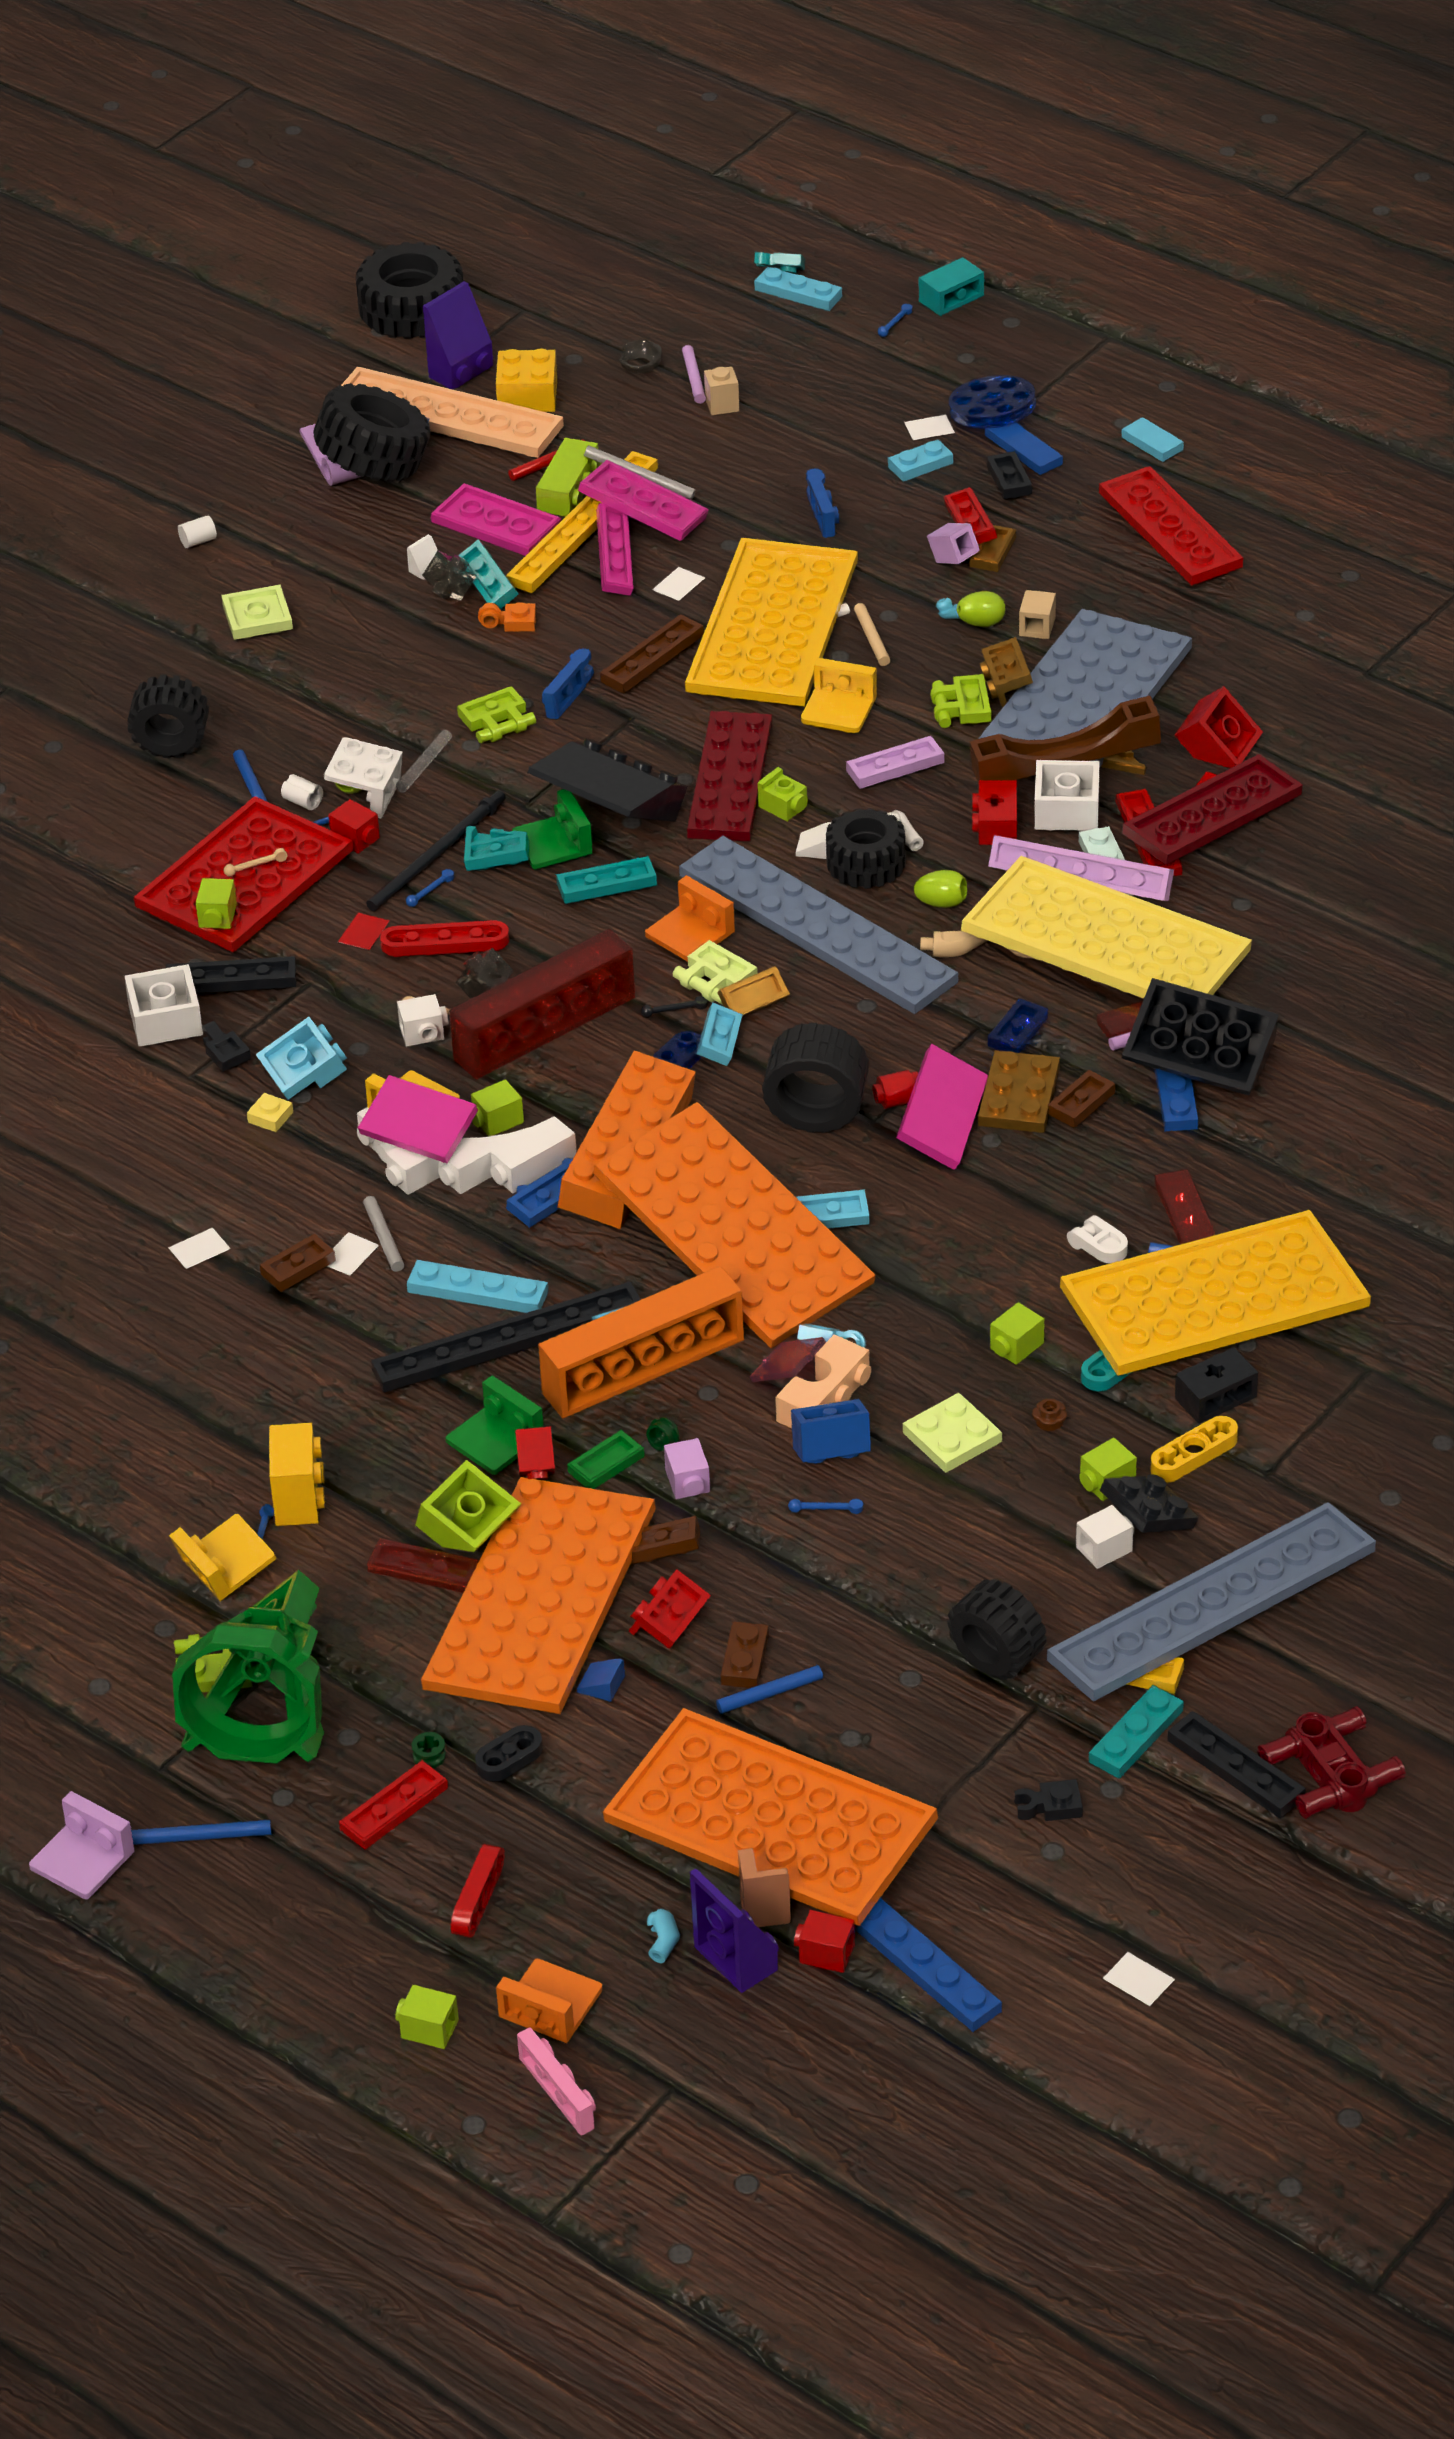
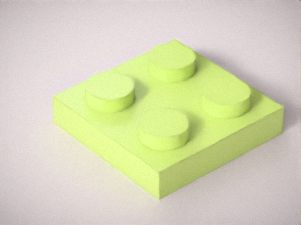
[221,585,293,640]
[903,1393,1002,1473]

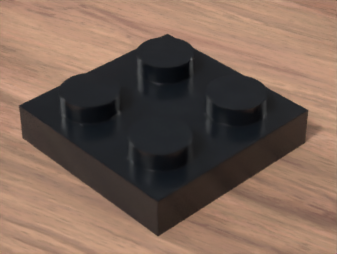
[1100,1474,1199,1533]

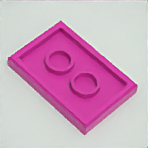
[358,1075,478,1164]

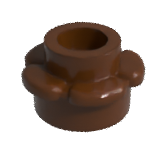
[1032,1399,1067,1431]

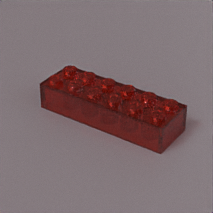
[449,929,635,1080]

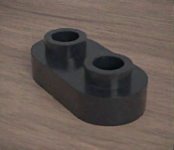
[475,1725,543,1782]

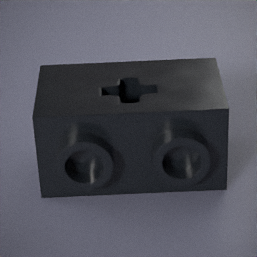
[1175,1347,1258,1424]

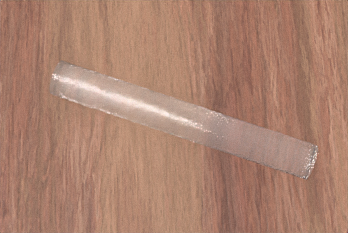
[396,730,452,793]

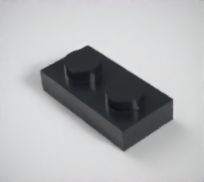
[987,451,1032,499]

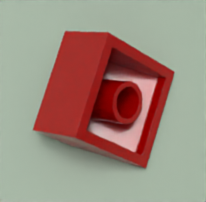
[1174,686,1263,768]

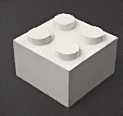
[1035,760,1100,831]
[124,964,203,1046]

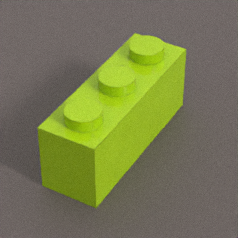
[536,438,602,517]

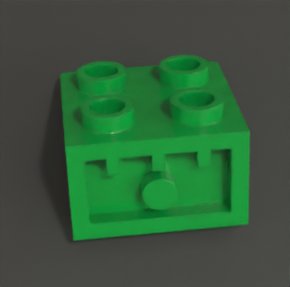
[512,789,593,869]
[446,1375,543,1475]

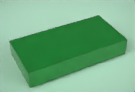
[567,1430,645,1489]

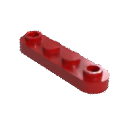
[380,920,509,957]

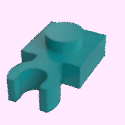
[754,252,806,274]

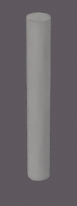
[363,1196,404,1272]

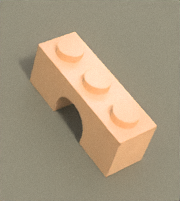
[776,1334,871,1429]

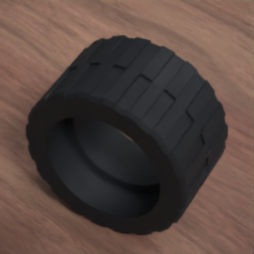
[762,1023,869,1133]

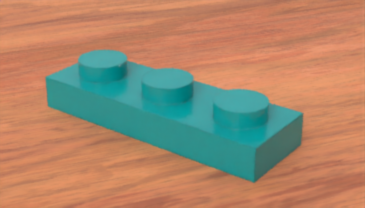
[456,539,519,609]
[556,856,657,904]
[1089,1685,1184,1779]

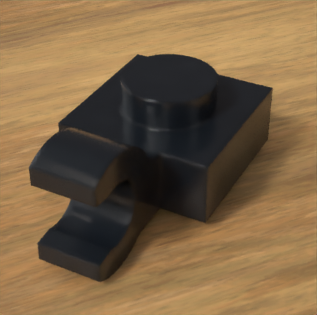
[202,1021,251,1072]

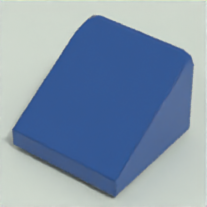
[577,1659,625,1702]

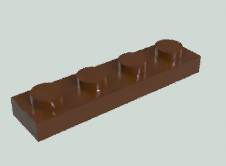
[600,614,704,694]

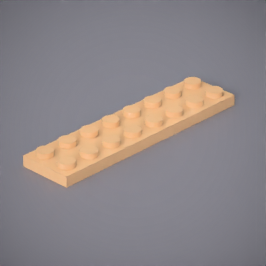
[341,366,564,458]

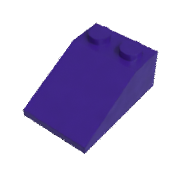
[423,281,493,390]
[690,1868,779,1993]

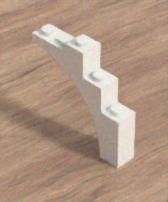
[357,1107,576,1195]

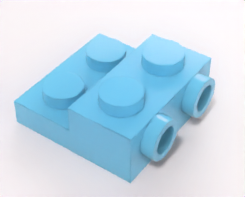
[256,1017,347,1100]

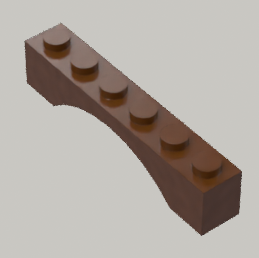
[969,695,1161,784]

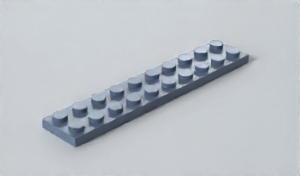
[679,836,958,1014]
[1047,1502,1376,1702]

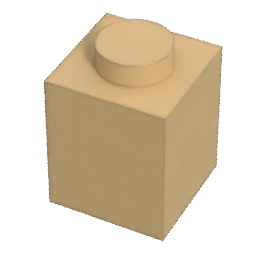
[704,367,739,415]
[1019,590,1056,639]

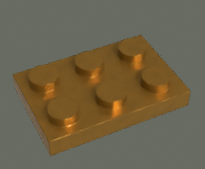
[978,1050,1060,1133]

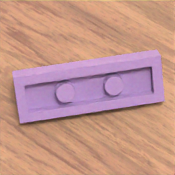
[846,736,944,789]

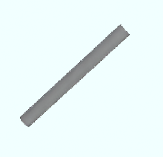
[584,445,696,500]

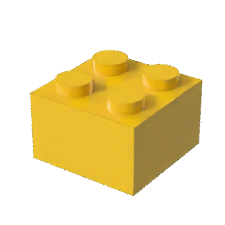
[496,349,557,412]
[269,1423,325,1526]

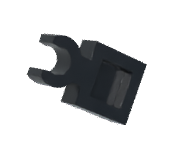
[1014,1779,1083,1821]

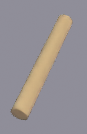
[854,603,890,666]

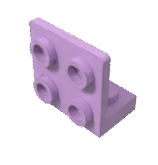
[29,1791,135,1899]

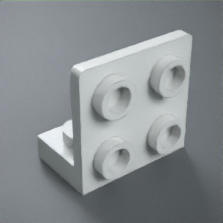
[324,737,403,818]

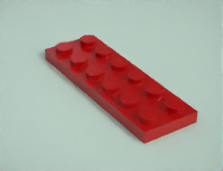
[1099,466,1243,586]

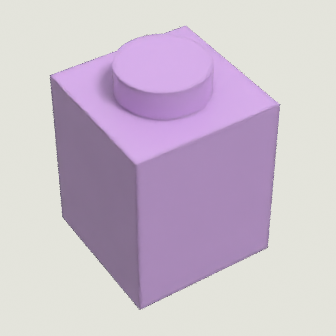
[927,523,980,564]
[664,1438,710,1499]

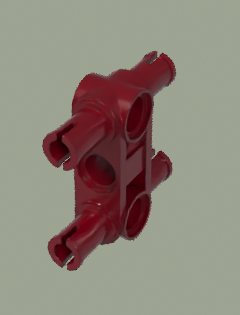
[1257,1706,1406,1819]

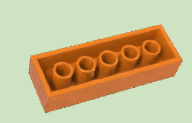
[558,1050,696,1229]
[538,1266,744,1419]

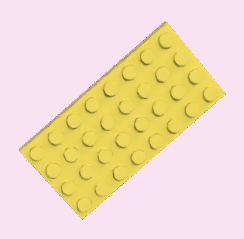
[961,856,1252,998]

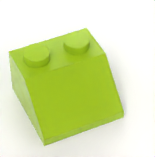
[415,1460,521,1552]

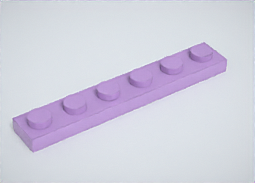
[988,835,1174,901]

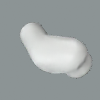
[887,810,924,851]

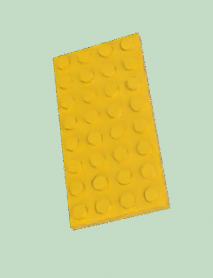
[685,538,858,706]
[1060,1210,1371,1376]

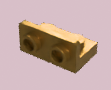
[980,637,1033,707]

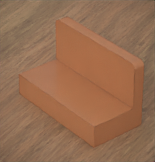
[738,1848,791,1927]

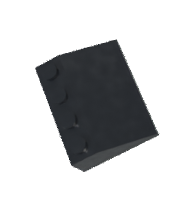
[527,738,688,822]
[1122,978,1279,1096]

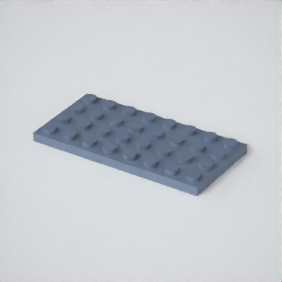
[978,609,1192,768]

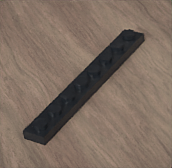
[371,1282,641,1392]

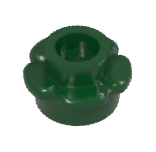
[646,1417,679,1451]

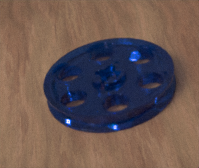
[949,375,1036,428]

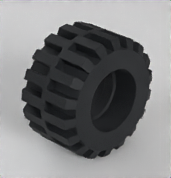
[127,674,209,759]
[826,808,906,888]
[947,1579,1047,1680]

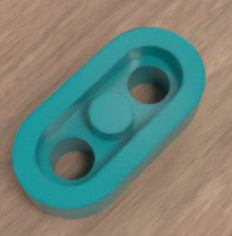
[1081,1350,1132,1391]

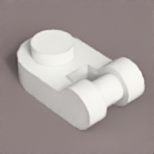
[1067,1215,1128,1264]

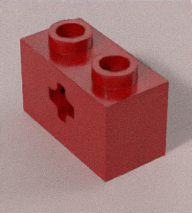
[972,780,1017,845]

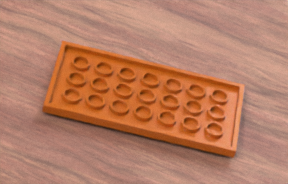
[593,1102,876,1349]
[421,1477,656,1714]
[602,1708,938,1926]

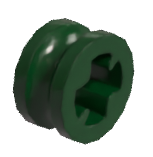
[411,1732,446,1768]

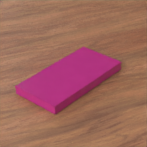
[578,460,709,541]
[431,483,562,556]
[896,1044,988,1170]

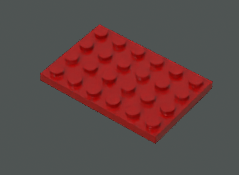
[134,796,353,953]

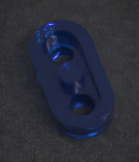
[652,1031,702,1069]

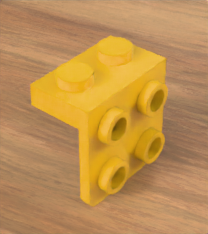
[801,657,877,733]

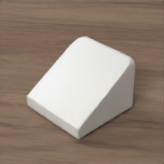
[407,534,444,580]
[796,822,832,859]

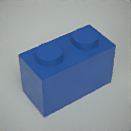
[791,1399,871,1463]

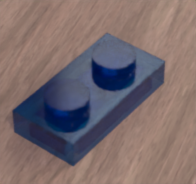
[988,998,1048,1053]

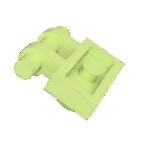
[673,940,758,1005]

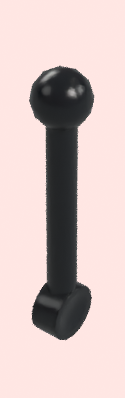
[641,996,708,1017]

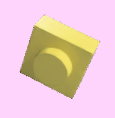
[247,1093,293,1132]

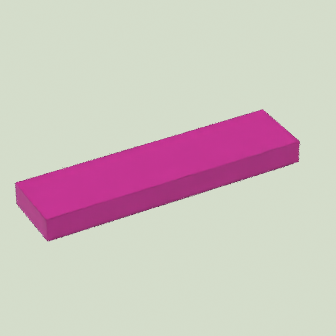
[596,503,633,596]

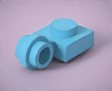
[797,1324,866,1349]

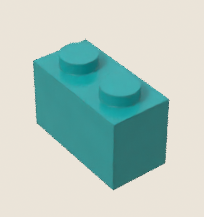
[919,257,984,316]

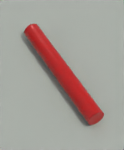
[508,439,585,481]

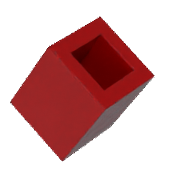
[328,799,380,854]
[515,1426,555,1481]
[794,1910,855,1973]

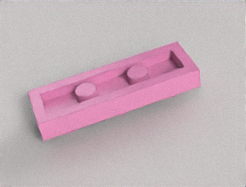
[517,2027,596,2136]

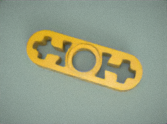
[1151,1416,1238,1483]

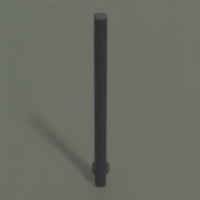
[366,790,506,911]

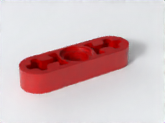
[451,1844,505,1938]

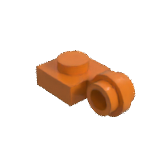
[478,602,536,632]

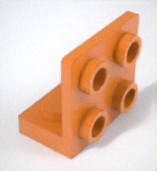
[645,875,735,962]
[496,1958,603,2043]

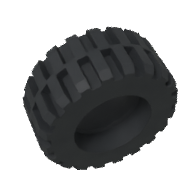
[355,242,463,339]
[313,383,431,482]

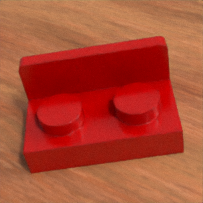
[628,1569,711,1649]

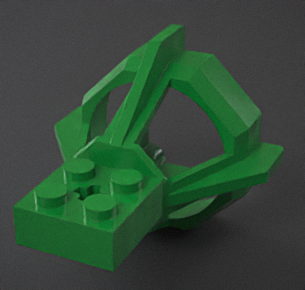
[172,1570,324,1764]

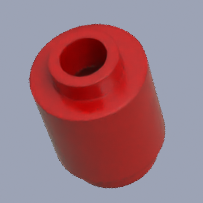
[872,1070,918,1109]

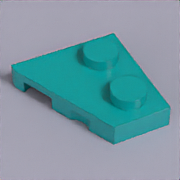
[464,826,529,871]

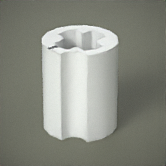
[178,516,217,549]
[281,774,323,810]

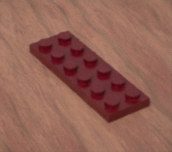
[687,711,772,842]
[1122,754,1303,865]

